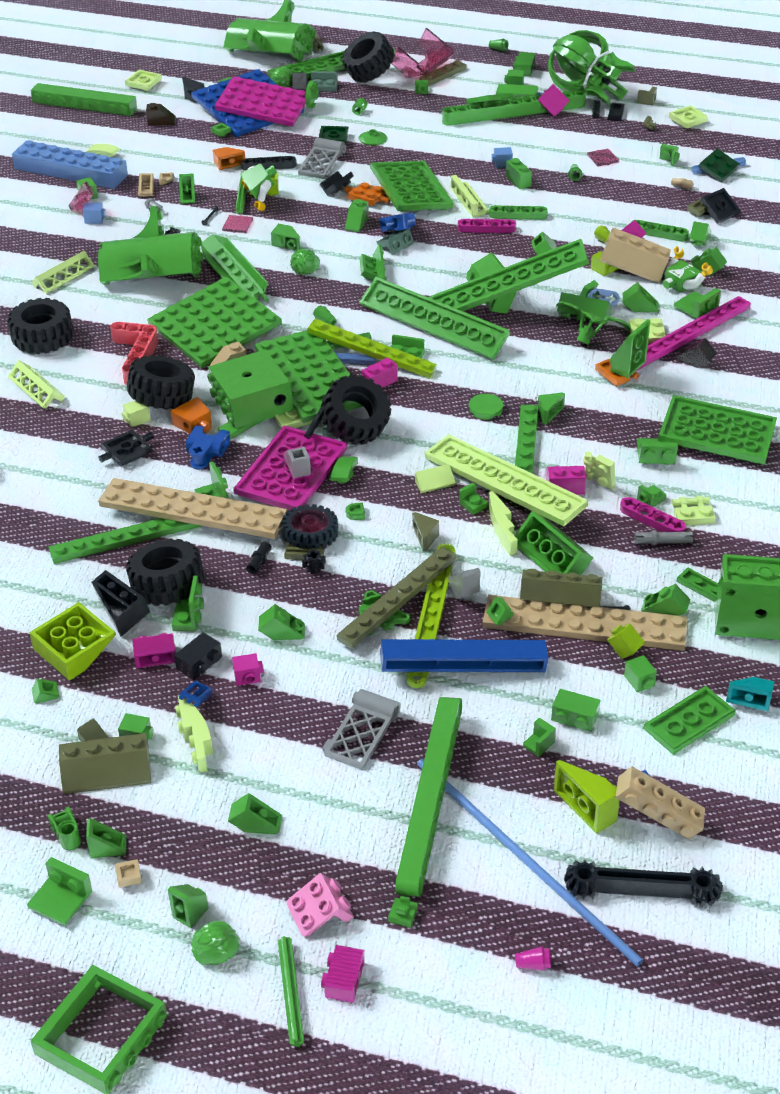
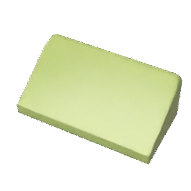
[415,464,456,493]

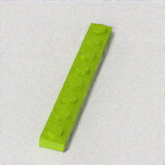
[307,319,437,379]

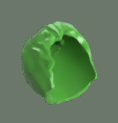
[270,66,293,88]
[290,248,320,275]
[191,921,240,965]

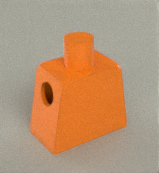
[171,397,212,434]

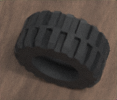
[342,31,394,83]
[7,298,73,354]
[127,355,195,410]
[320,375,392,445]
[126,538,205,606]

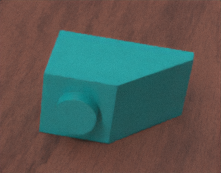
[726,677,775,711]

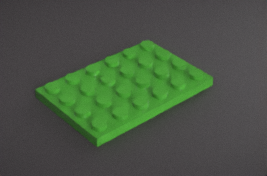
[370,161,454,212]
[658,395,777,465]

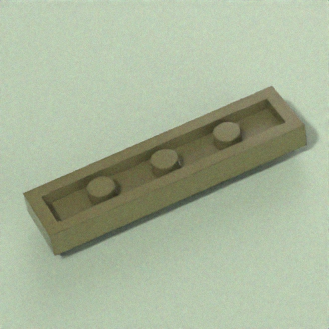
[419,60,467,86]

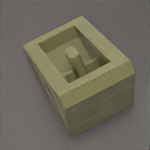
[412,512,439,551]

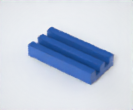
[178,681,213,707]

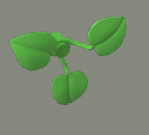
[556,301,631,345]

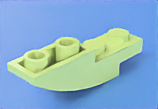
[175,696,213,773]

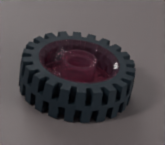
[282,504,338,549]

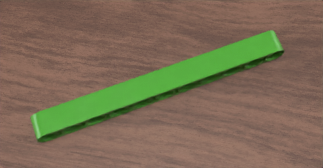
[442,90,586,126]
[395,697,462,897]

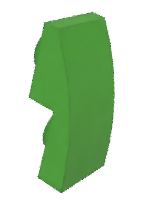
[330,457,358,483]

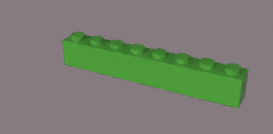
[30,83,137,116]

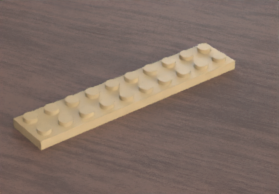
[98,478,287,539]
[483,595,687,651]

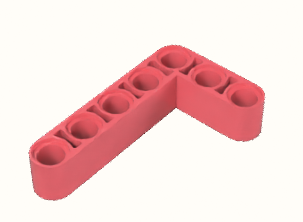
[110,322,158,385]

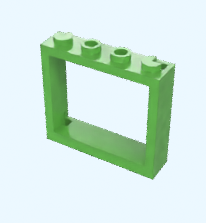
[30,964,167,1094]

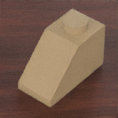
[210,342,246,366]

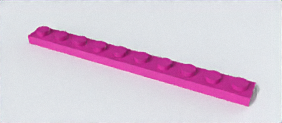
[636,296,751,371]

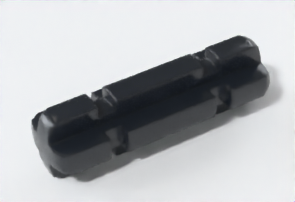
[592,100,600,118]

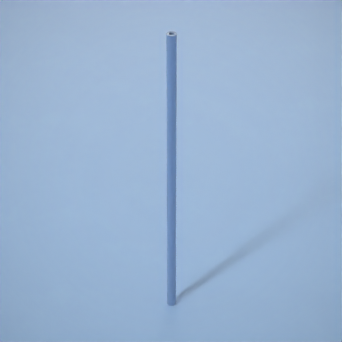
[417,759,643,967]

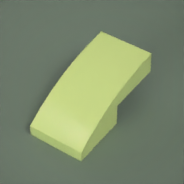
[86,144,120,157]

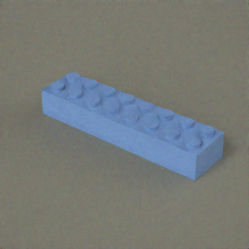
[12,140,128,189]

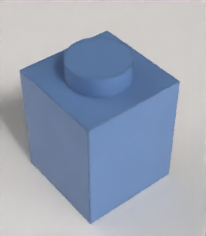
[491,147,513,168]
[83,203,106,224]

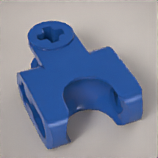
[379,213,416,232]
[186,425,230,470]

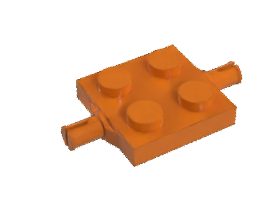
[345,182,391,206]

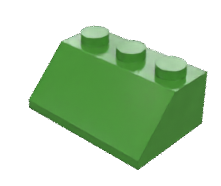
[557,292,613,325]

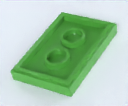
[466,93,513,104]

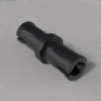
[246,541,272,574]

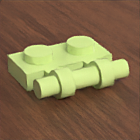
[583,451,616,490]
[672,495,716,525]

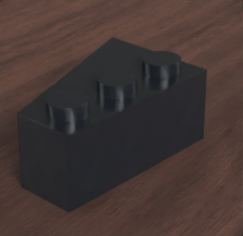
[91,570,150,637]

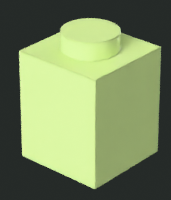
[122,400,151,427]

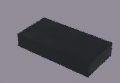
[608,103,625,121]

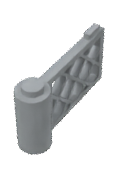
[298,138,347,179]
[322,689,401,770]

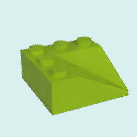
[29,602,116,681]

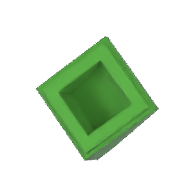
[32,679,59,703]

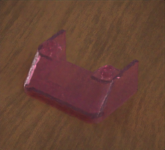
[391,28,454,78]

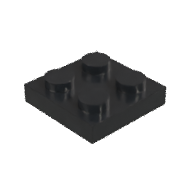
[700,188,741,224]

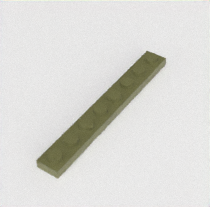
[336,547,457,649]

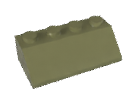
[520,569,603,607]
[59,733,151,795]

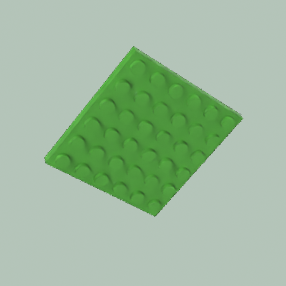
[147,276,282,368]

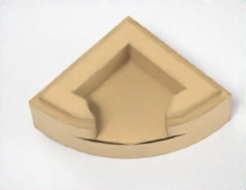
[159,172,175,185]

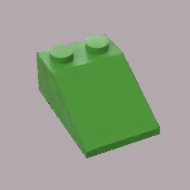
[610,319,651,378]

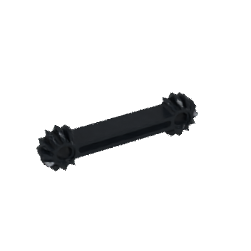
[564,859,723,908]

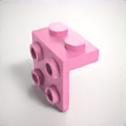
[286,873,354,937]

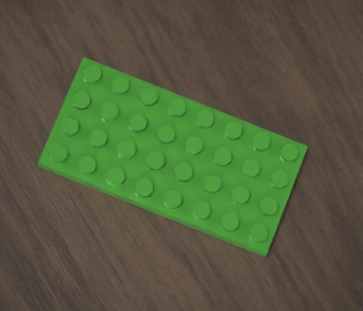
[255,330,363,423]

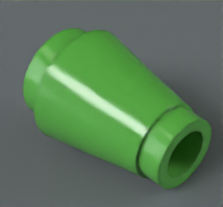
[489,38,509,52]
[568,164,583,181]
[313,305,337,326]

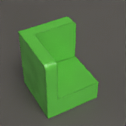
[523,718,556,757]

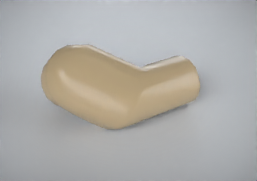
[671,178,694,190]

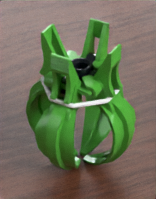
[548,30,635,106]

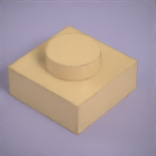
[115,859,142,888]

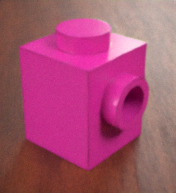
[232,653,264,686]

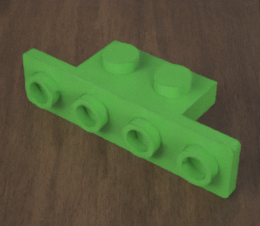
[359,244,387,280]

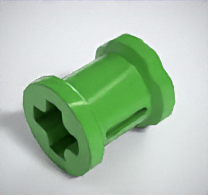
[352,98,368,115]

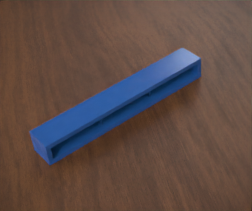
[380,639,549,672]

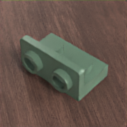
[311,71,338,92]
[376,229,414,255]

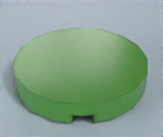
[305,80,318,109]
[469,394,503,420]

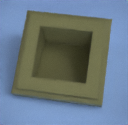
[77,718,108,741]

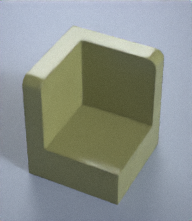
[637,86,657,106]

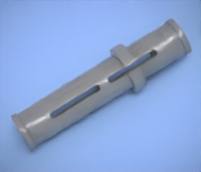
[634,530,693,545]

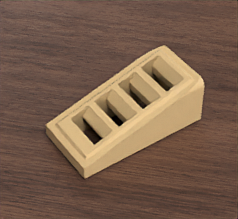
[138,173,154,196]

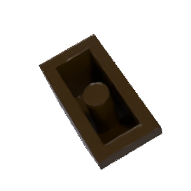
[146,103,176,126]

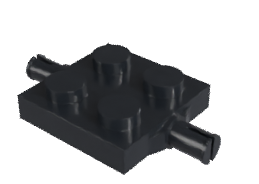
[98,430,154,466]

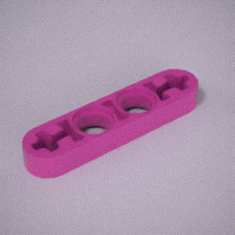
[457,219,516,233]
[620,497,686,532]

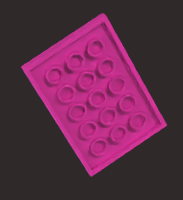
[215,76,306,127]
[233,425,348,511]

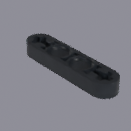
[241,156,297,171]

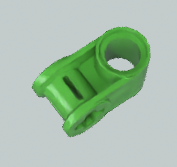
[47,806,81,850]

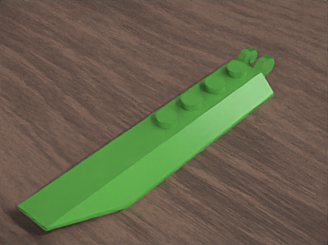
[201,234,270,302]

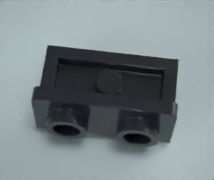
[319,171,354,196]

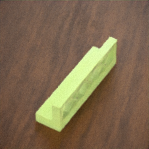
[451,175,489,217]
[31,251,95,294]
[8,360,65,409]

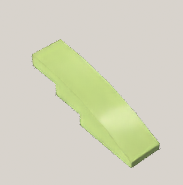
[489,491,518,556]

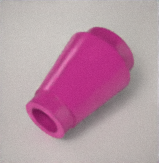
[515,946,551,971]

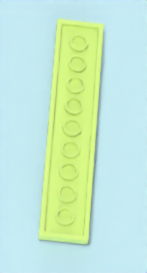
[425,434,588,526]

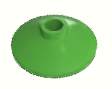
[359,129,387,146]

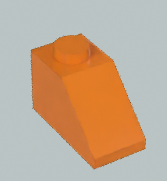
[213,147,245,170]

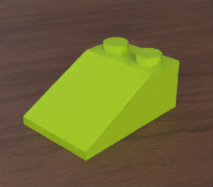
[554,760,620,834]

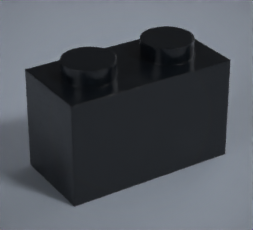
[174,632,222,680]

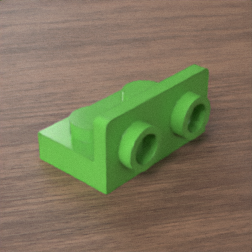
[391,334,425,358]

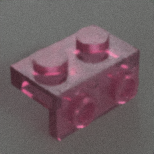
[68,182,93,211]

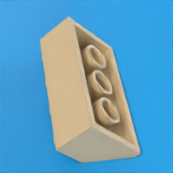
[600,227,671,283]

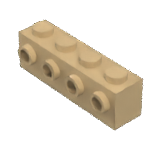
[616,766,705,839]

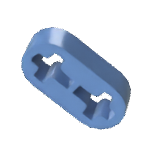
[588,289,620,306]

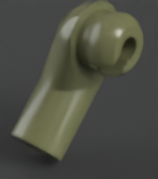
[643,116,656,130]

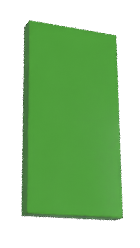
[643,686,736,755]

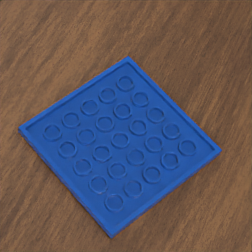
[191,69,304,137]

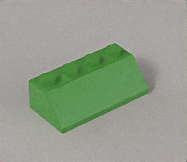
[466,253,517,314]
[515,511,594,575]

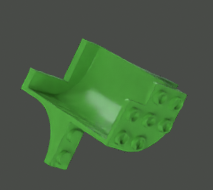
[223,0,316,62]
[98,206,203,285]

